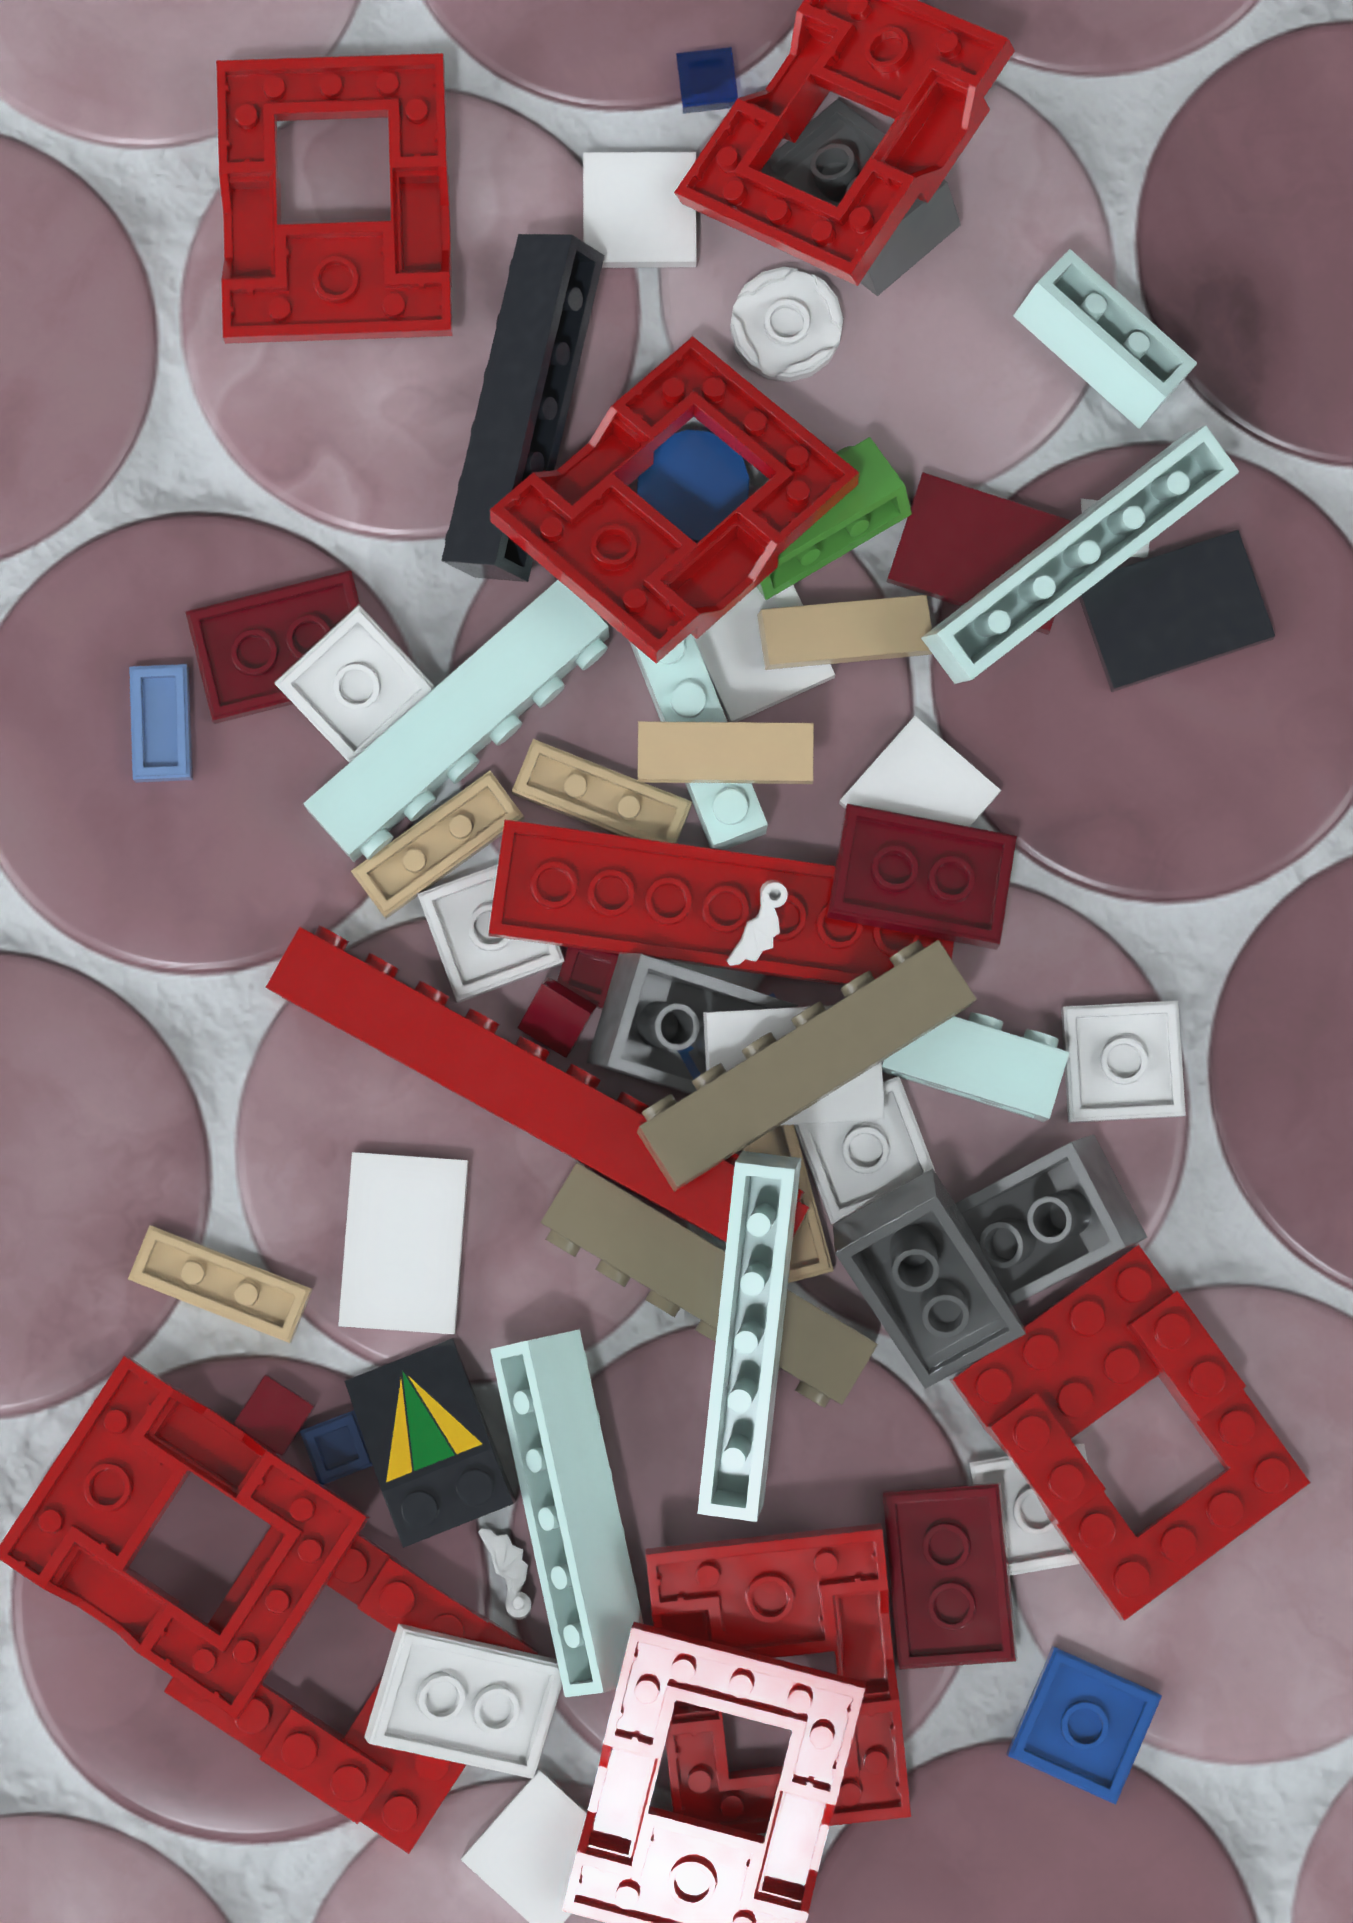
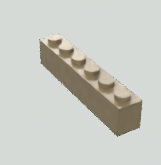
[637,940,977,1192]
[540,1163,878,1408]

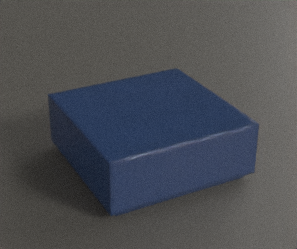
[300,1410,373,1485]

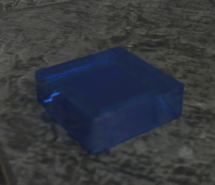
[676,47,738,114]

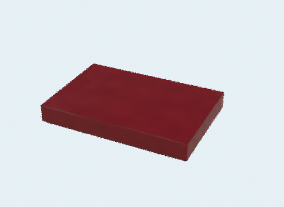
[886,472,1071,635]
[185,570,361,724]
[827,803,1017,950]
[883,1482,1018,1670]

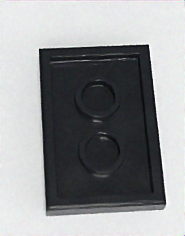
[1079,530,1275,692]

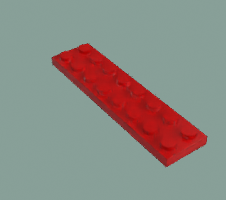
[488,819,954,986]

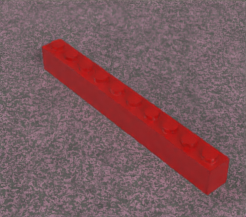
[265,925,810,1243]

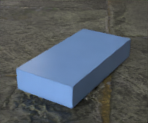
[129,664,193,783]

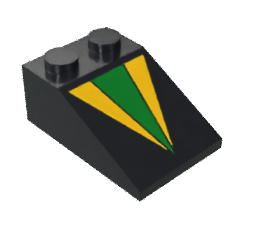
[344,1338,516,1548]

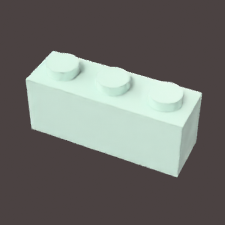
[1013,249,1197,429]
[882,1012,1070,1122]

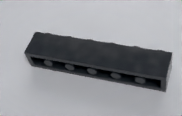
[441,234,605,582]

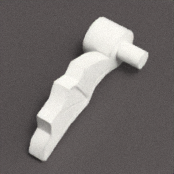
[726,880,788,966]
[478,1528,531,1620]

